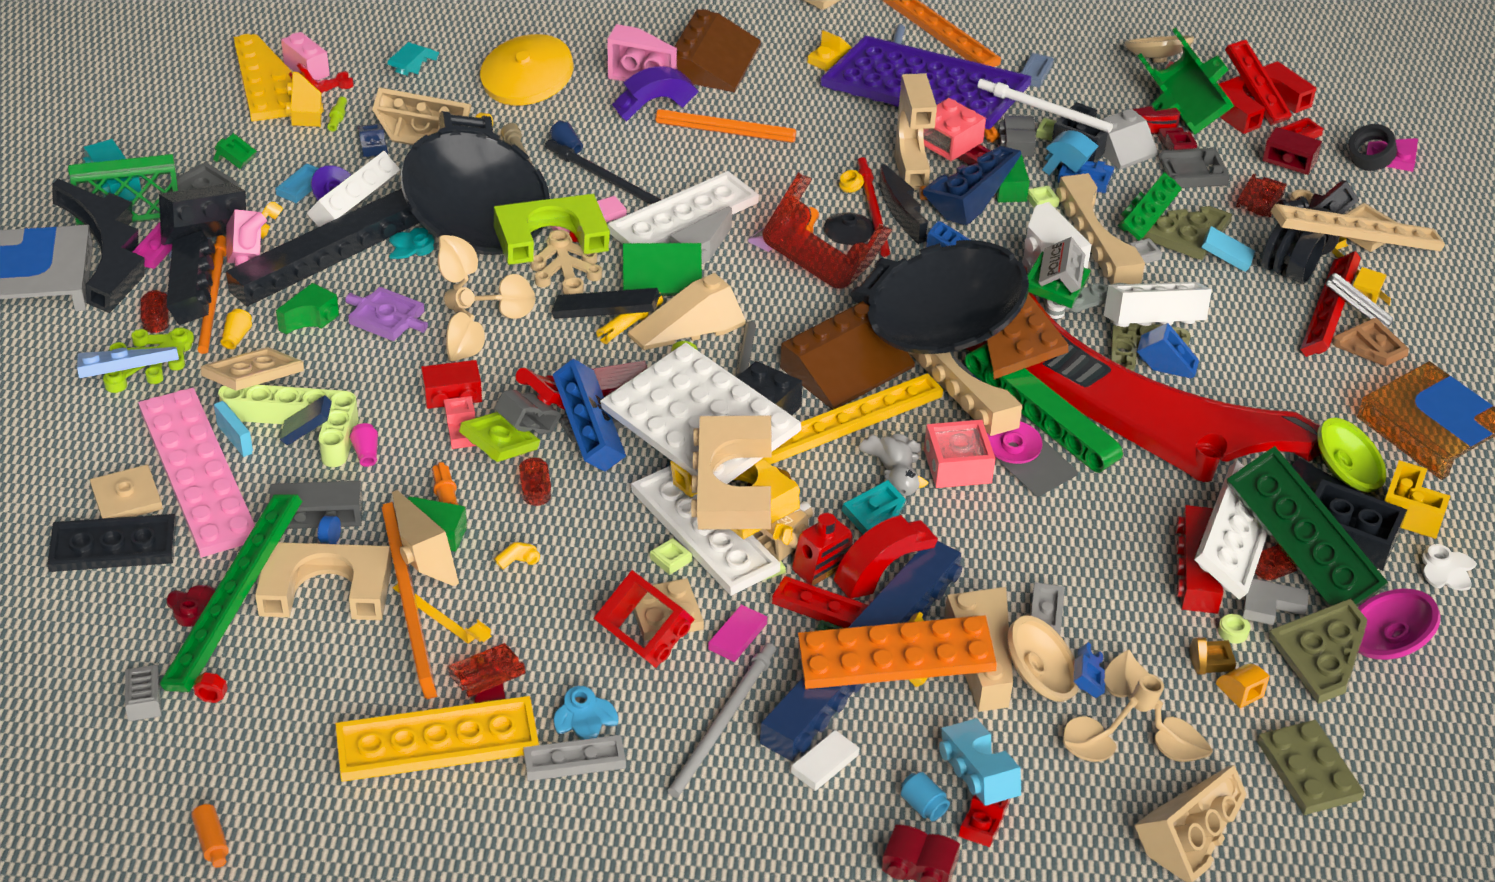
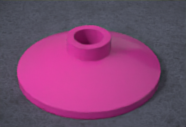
[987,422,1043,464]

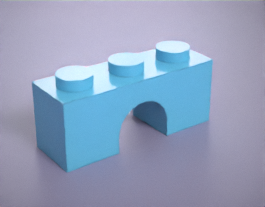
[939,718,1021,806]

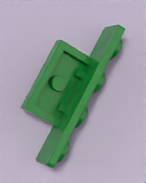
[1117,173,1182,241]

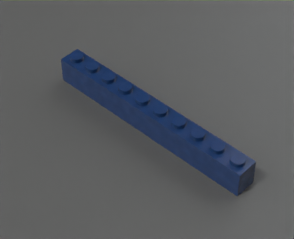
[760,541,962,762]

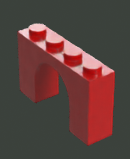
[1219,61,1317,134]

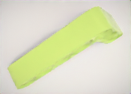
[218,385,359,467]

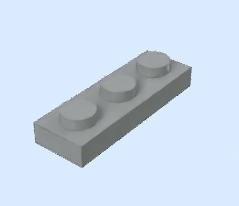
[523,735,626,781]

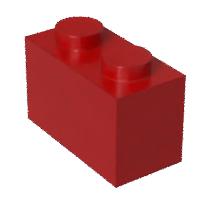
[421,360,482,409]

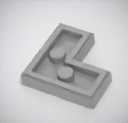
[1243,579,1308,625]

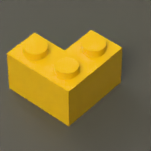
[1385,460,1450,539]

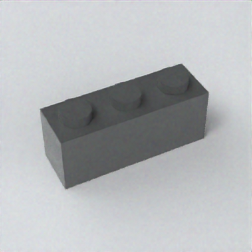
[269,480,363,529]

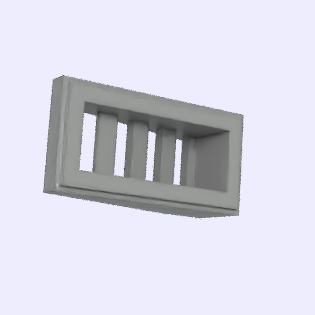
[125,665,162,721]

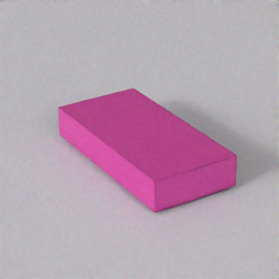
[708,604,767,662]

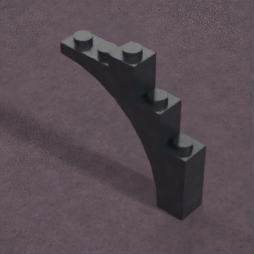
[52,179,145,313]

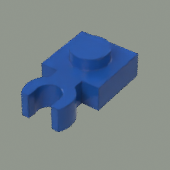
[1073,642,1105,699]

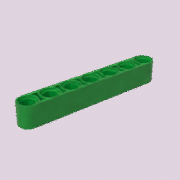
[965,343,1123,473]

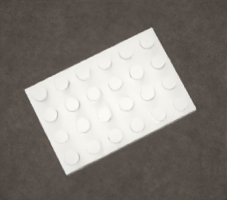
[600,342,802,484]

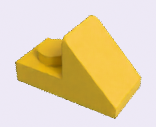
[807,30,852,71]

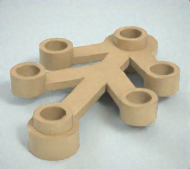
[531,230,602,295]

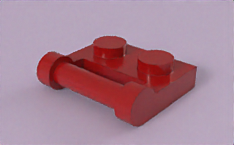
[515,368,565,410]

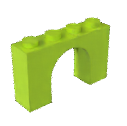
[494,193,610,265]

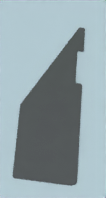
[952,357,1078,497]

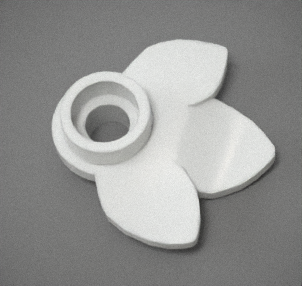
[1422,544,1477,591]

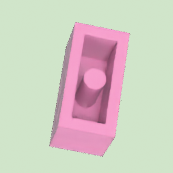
[281,32,329,80]

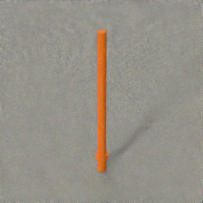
[197,235,227,354]

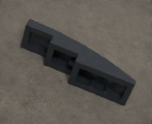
[879,164,928,244]

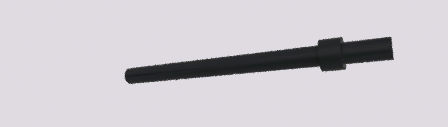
[545,139,662,205]

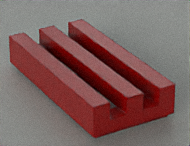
[1272,117,1324,138]

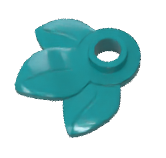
[389,228,435,259]

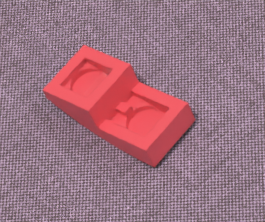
[444,396,476,449]

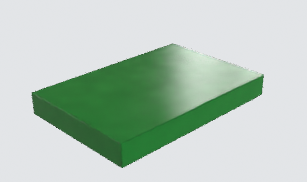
[623,243,702,296]

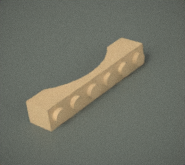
[1056,173,1145,284]
[908,352,1022,436]

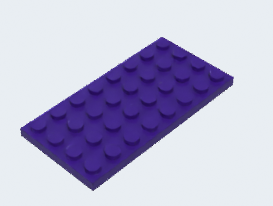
[821,35,1031,130]

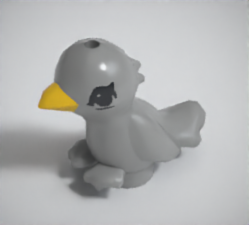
[859,434,929,496]

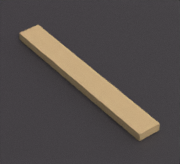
[1271,204,1445,251]

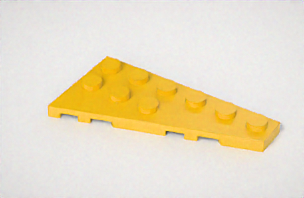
[233,34,324,122]

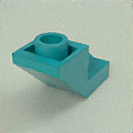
[387,42,439,76]

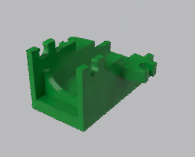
[1137,27,1234,135]

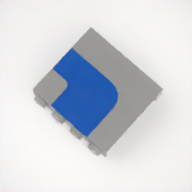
[0,225,93,311]

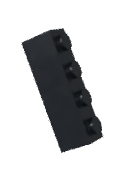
[166,230,216,325]

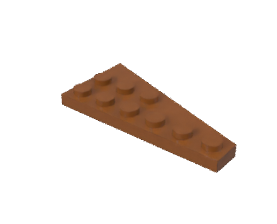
[986,293,1068,379]

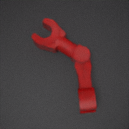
[288,63,354,94]

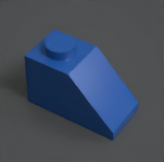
[1137,323,1199,379]

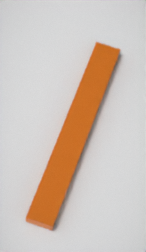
[882,0,1001,67]
[382,502,438,700]

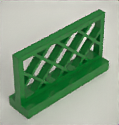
[68,154,178,225]

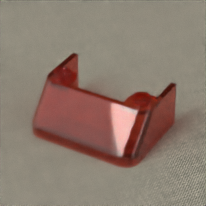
[763,172,893,289]

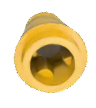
[221,309,252,350]

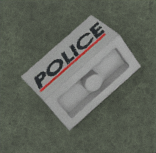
[1039,237,1086,293]

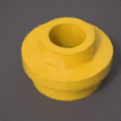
[839,170,864,193]

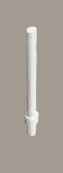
[978,79,1113,133]

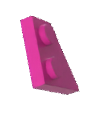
[1366,138,1418,172]

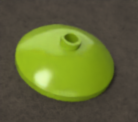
[1317,418,1386,492]

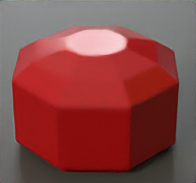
[193,672,228,703]

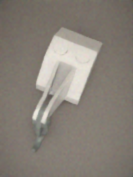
[1022,202,1126,319]

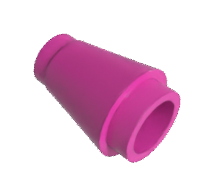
[350,423,378,467]

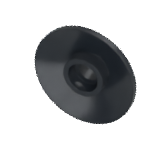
[824,212,874,245]

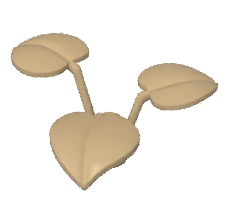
[438,235,536,361]
[1062,650,1213,762]

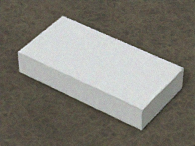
[791,730,859,791]

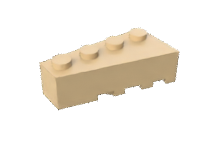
[944,587,1013,712]

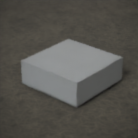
[1128,238,1162,264]

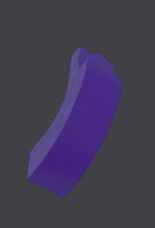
[612,66,699,121]

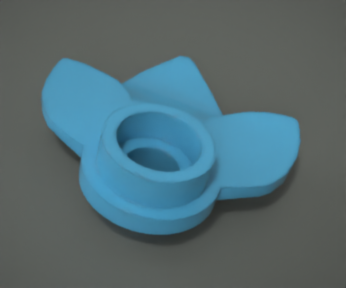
[554,686,618,740]

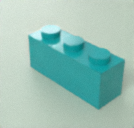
[82,139,141,201]

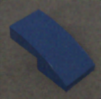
[357,123,388,157]

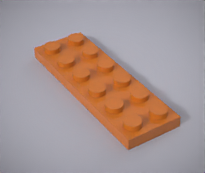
[798,615,997,689]

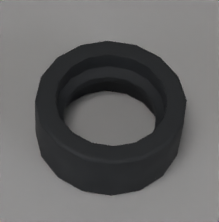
[1348,124,1397,171]

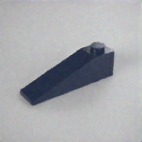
[923,146,1022,225]

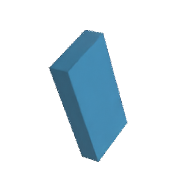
[275,163,319,203]

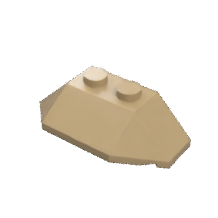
[372,88,471,145]

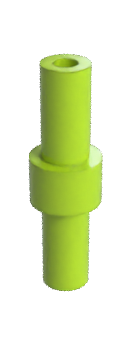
[327,96,347,132]

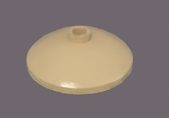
[1125,35,1194,63]
[1008,615,1079,702]

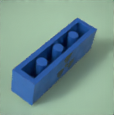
[552,358,626,472]

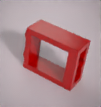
[593,570,695,668]

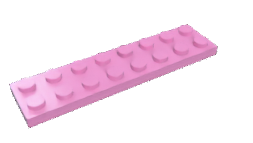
[138,387,255,558]

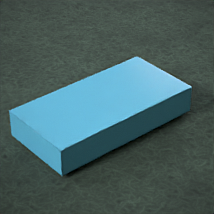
[1201,226,1255,272]
[214,401,253,457]

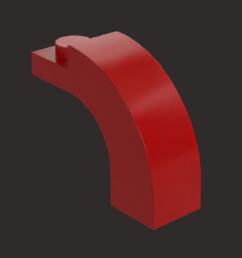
[833,515,938,599]

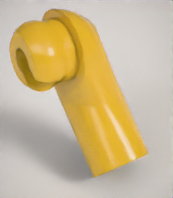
[494,542,540,570]

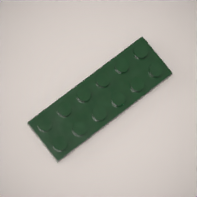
[1227,446,1389,607]

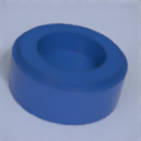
[318,515,341,544]

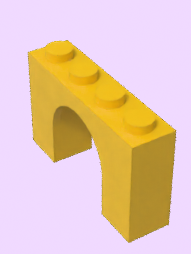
[670,459,800,540]

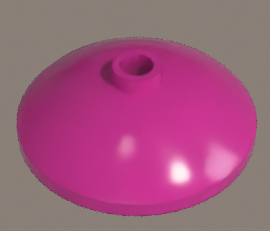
[1358,589,1441,660]

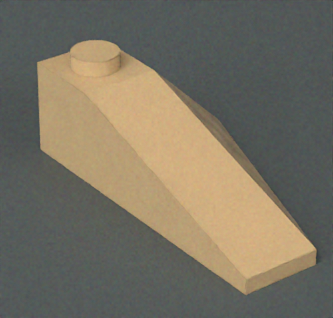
[628,273,746,350]
[392,490,459,586]
[1135,765,1247,882]

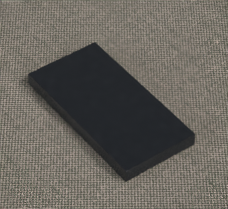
[47,514,176,572]

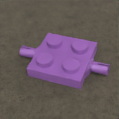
[346,287,428,341]

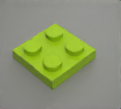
[459,412,540,462]

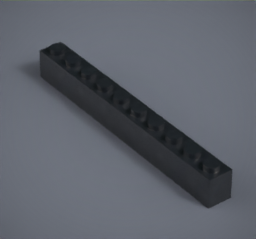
[226,188,420,307]

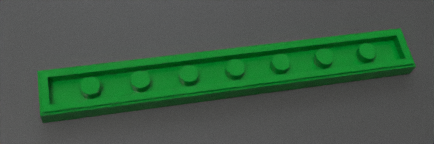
[160,494,302,692]

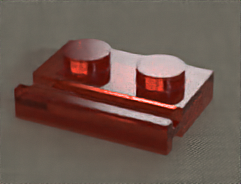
[1236,174,1287,218]
[448,643,526,697]

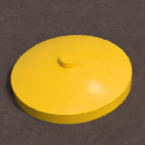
[480,34,574,106]

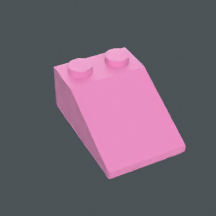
[608,24,677,81]

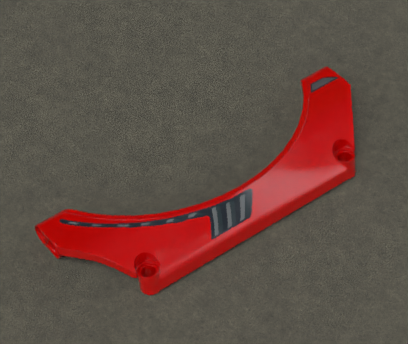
[966,266,1321,482]

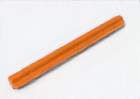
[656,109,796,143]

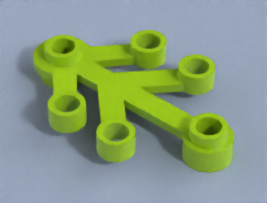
[103,328,194,393]

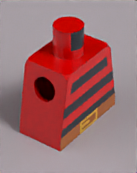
[792,513,853,586]

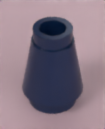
[550,120,583,154]

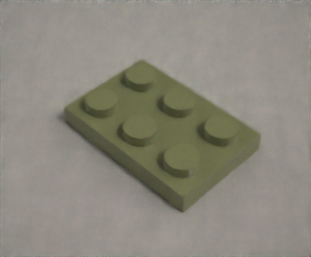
[1257,719,1364,815]

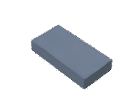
[1021,53,1054,88]

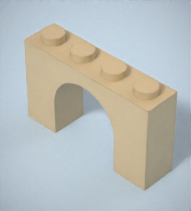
[894,74,937,190]
[691,416,772,530]
[255,542,392,620]

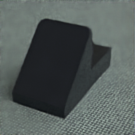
[1308,180,1359,214]

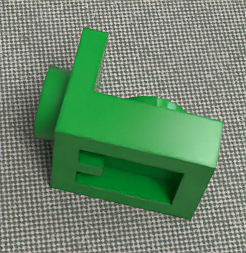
[213,133,257,169]

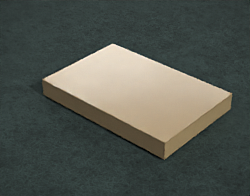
[201,347,304,391]

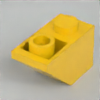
[286,72,322,127]

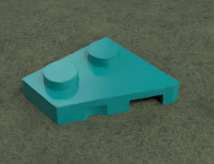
[841,480,906,534]

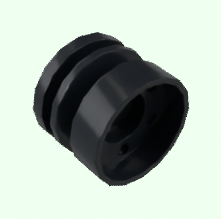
[1262,223,1326,284]

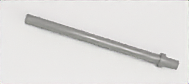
[668,643,776,798]

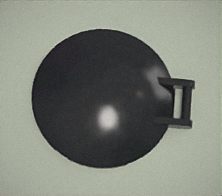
[401,111,550,255]
[850,240,1029,354]

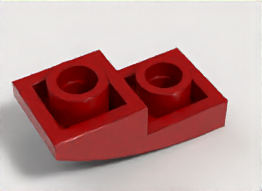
[958,794,1011,847]

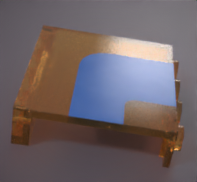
[1357,361,1495,480]

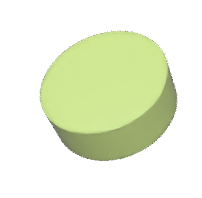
[1218,614,1251,644]

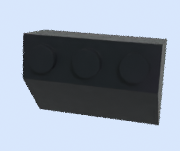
[159,183,246,245]

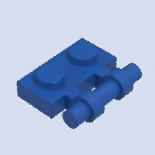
[1058,161,1115,193]

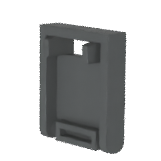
[1159,147,1230,188]

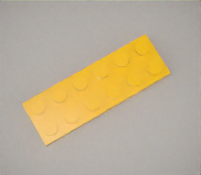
[335,696,539,782]

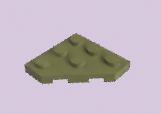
[1142,206,1233,260]
[1269,599,1367,704]

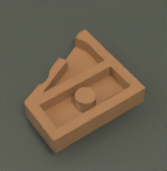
[1333,317,1409,366]

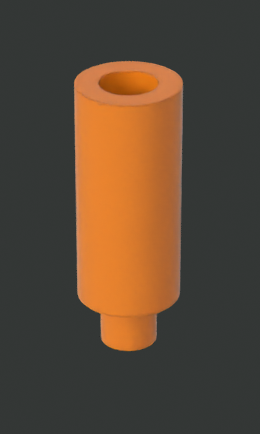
[191,804,229,868]

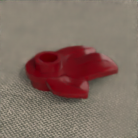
[166,585,215,627]

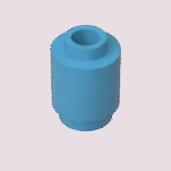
[901,772,950,821]

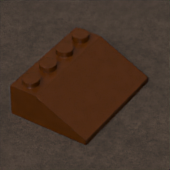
[674,9,761,93]
[780,301,915,410]

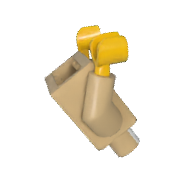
[753,501,813,561]

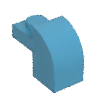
[1042,130,1098,176]

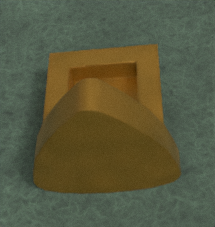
[1189,637,1237,675]

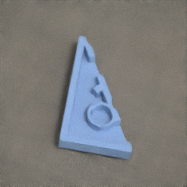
[77,347,179,378]

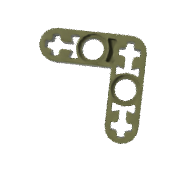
[1110,323,1191,372]

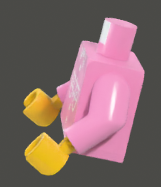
[226,202,283,266]

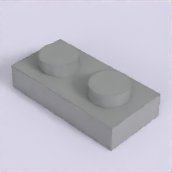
[1031,582,1065,635]

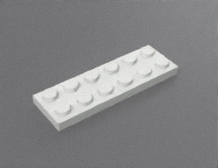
[608,171,759,244]
[1194,460,1268,600]
[631,466,780,596]

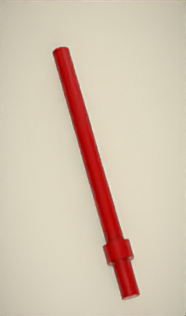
[857,157,891,257]

